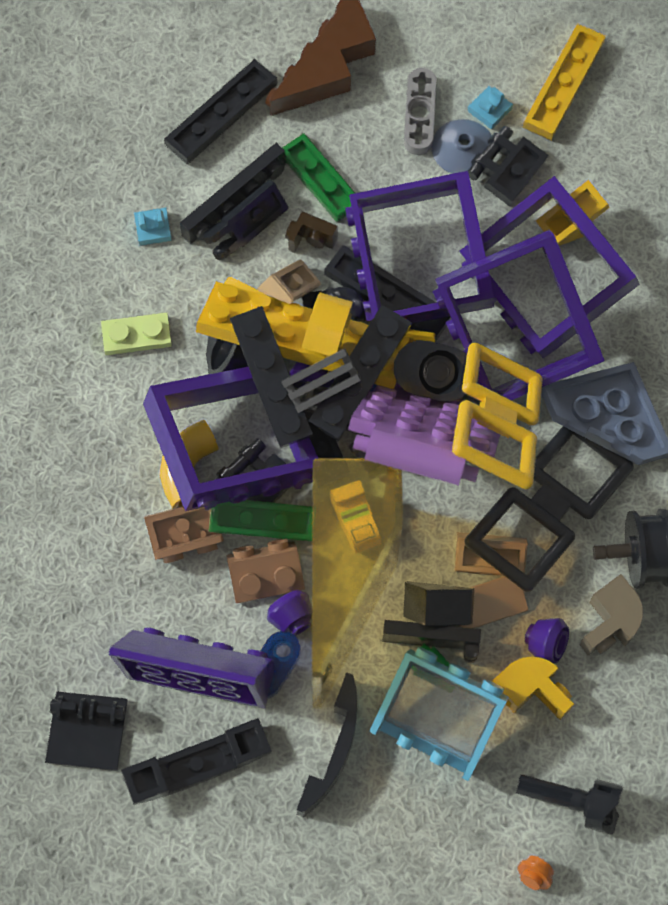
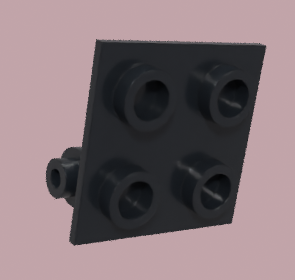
[45,691,128,771]

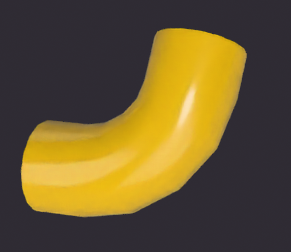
[159,419,219,509]

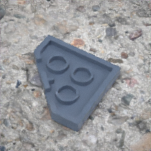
[541,362,668,465]

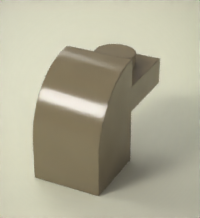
[579,574,643,656]

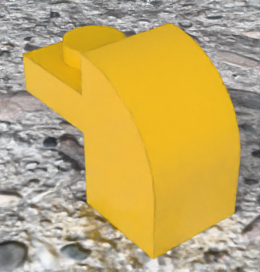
[302,292,353,356]
[492,657,574,720]

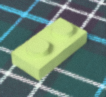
[101,312,172,356]

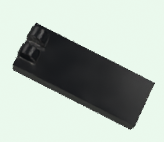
[382,620,481,663]

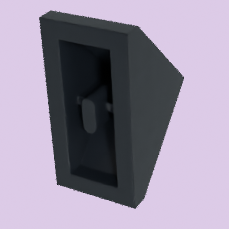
[403,581,475,625]

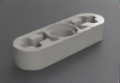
[404,68,436,155]

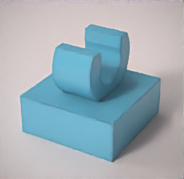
[468,86,513,130]
[134,208,172,246]

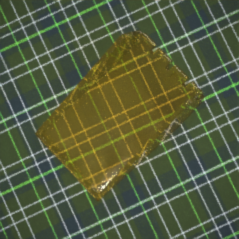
[312,459,403,708]

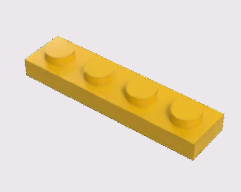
[523,23,606,140]

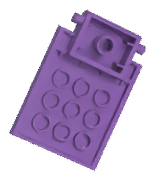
[348,381,500,485]

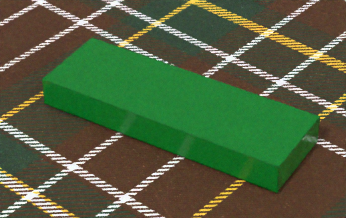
[282,133,355,222]
[208,500,317,541]

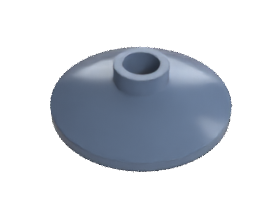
[431,119,492,174]

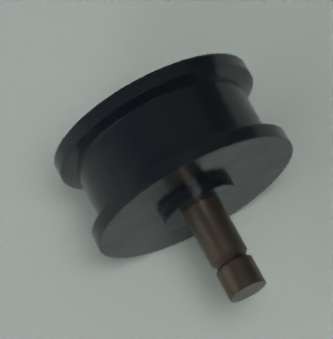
[593,509,668,589]

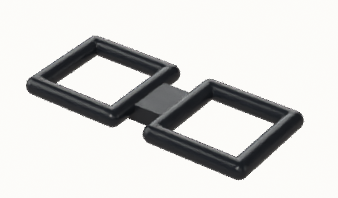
[464,426,634,592]

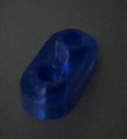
[247,631,301,699]

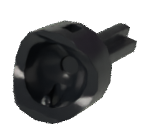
[516,774,623,834]

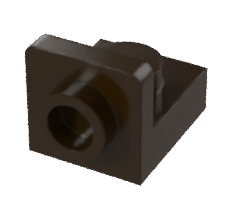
[285,211,338,253]

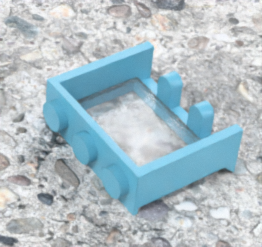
[369,647,509,781]

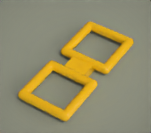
[452,343,543,489]

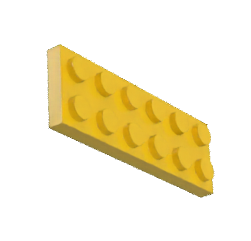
[196,281,410,389]

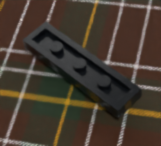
[164,59,278,165]
[180,142,286,245]
[324,245,451,342]
[309,305,412,442]
[230,306,313,449]

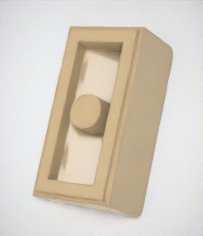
[257,259,321,304]
[455,532,528,576]
[459,576,528,628]

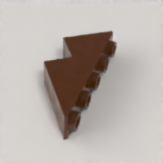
[265,0,376,116]

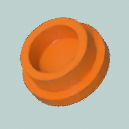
[518,855,554,890]

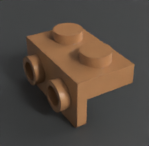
[144,506,224,563]
[226,539,305,604]

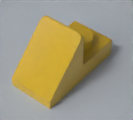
[536,180,610,246]

